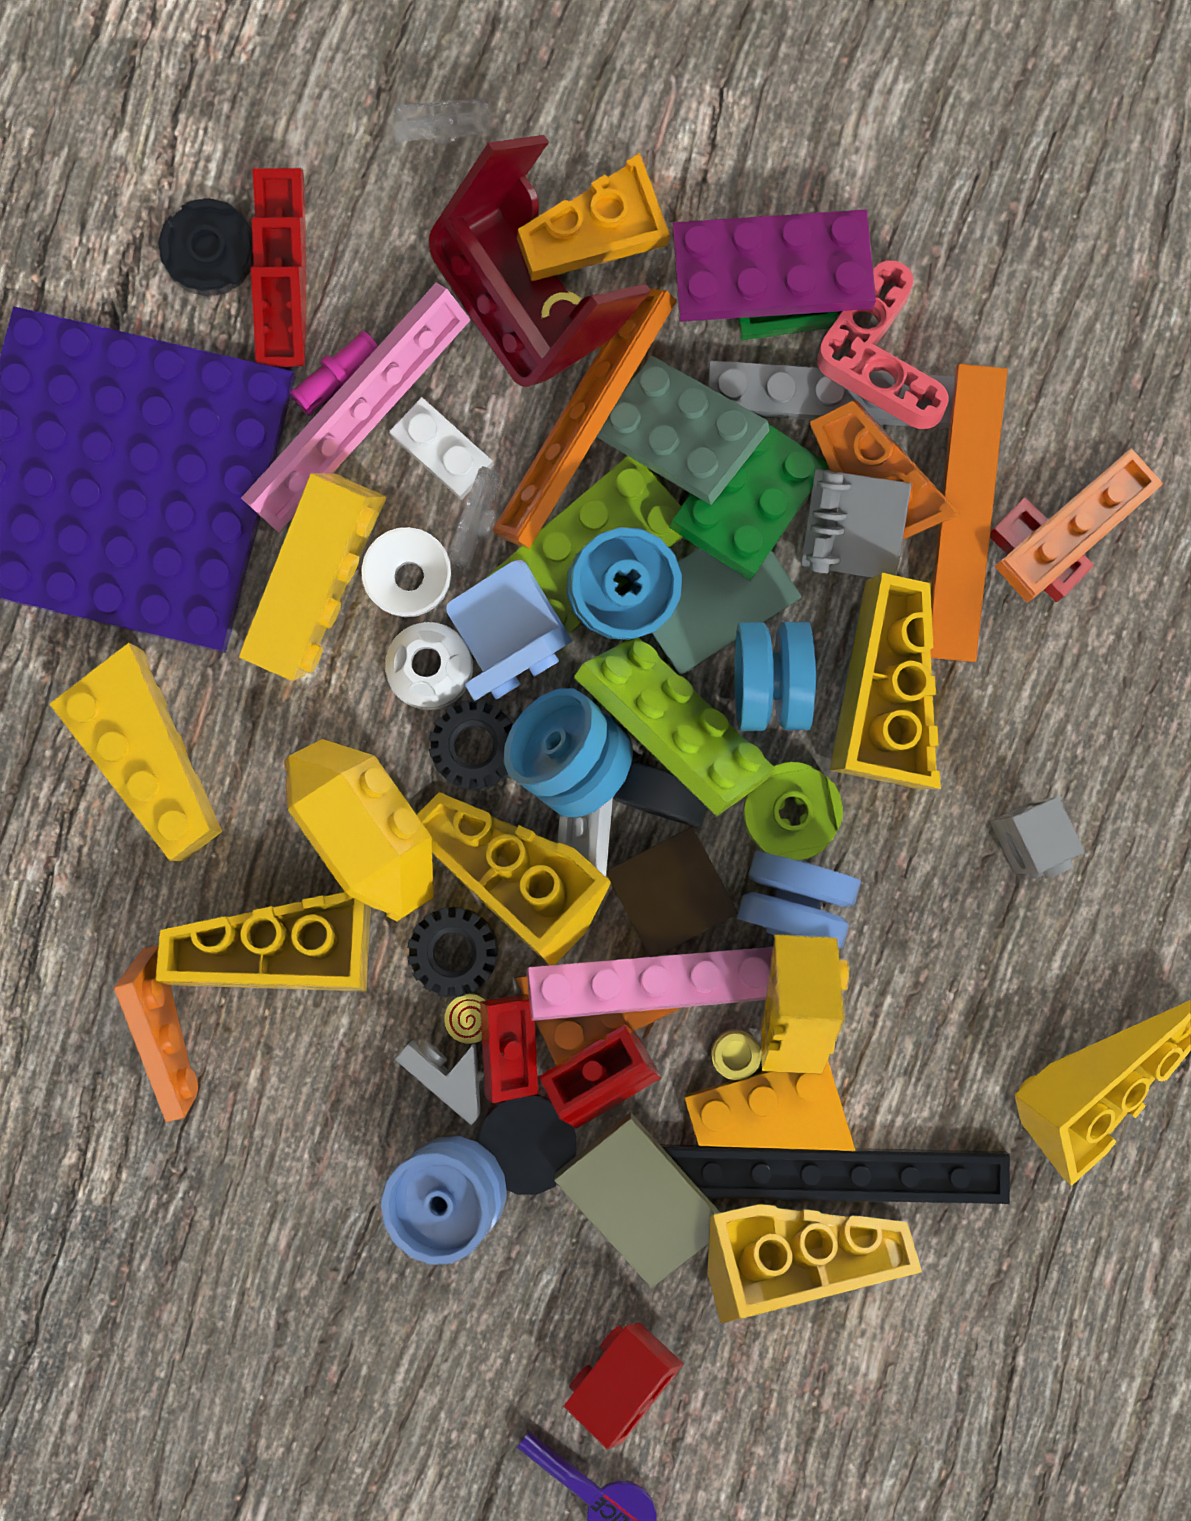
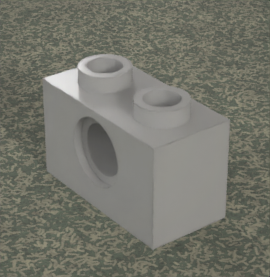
[989,796,1085,879]

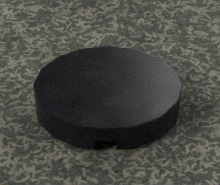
[158,198,254,297]
[479,1094,576,1195]

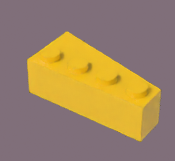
[239,473,387,681]
[830,573,941,790]
[49,643,223,862]
[156,892,371,991]

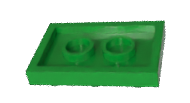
[669,424,828,581]

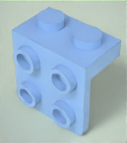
[446,560,573,701]

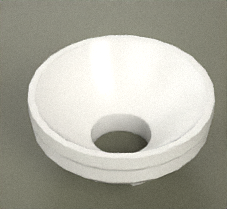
[361,527,451,617]
[385,622,474,710]

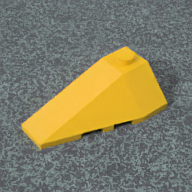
[417,792,611,966]
[1014,1000,1191,1186]

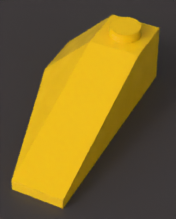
[708,1204,922,1324]

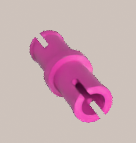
[289,330,378,416]

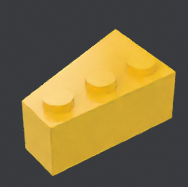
[760,935,848,1074]

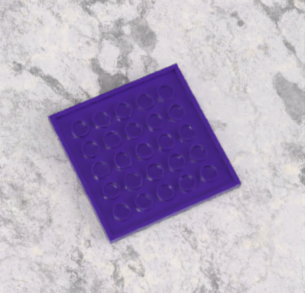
[0,306,296,653]

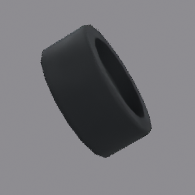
[613,762,708,827]

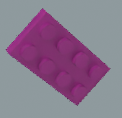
[673,209,876,322]

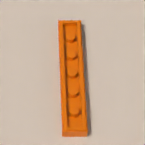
[492,288,677,549]
[930,364,1008,662]

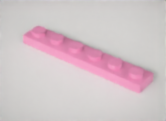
[241,283,471,533]
[527,947,773,1021]

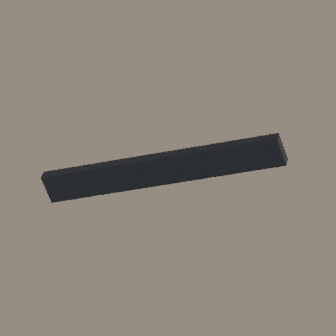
[660,1144,1010,1204]

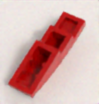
[250,168,307,367]

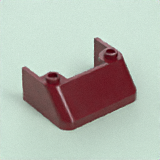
[429,135,651,387]

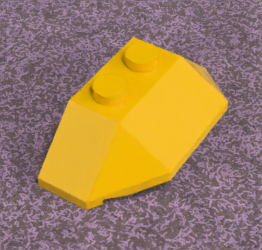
[284,739,434,922]

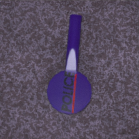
[516,1431,657,1521]

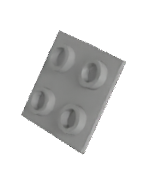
[801,469,912,578]

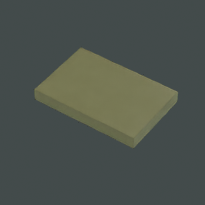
[554,1112,720,1288]

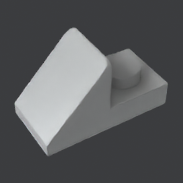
[395,1040,481,1125]

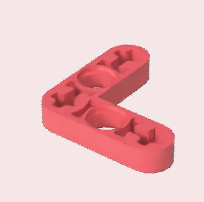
[817,261,949,429]

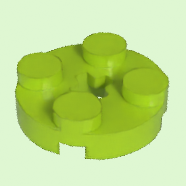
[743,762,843,861]

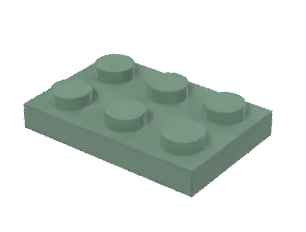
[597,356,770,505]

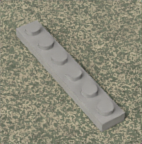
[707,361,955,429]

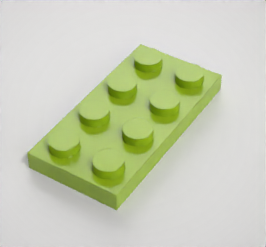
[487,456,683,635]
[574,637,776,816]

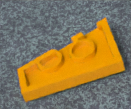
[517,152,670,281]
[684,1060,856,1151]

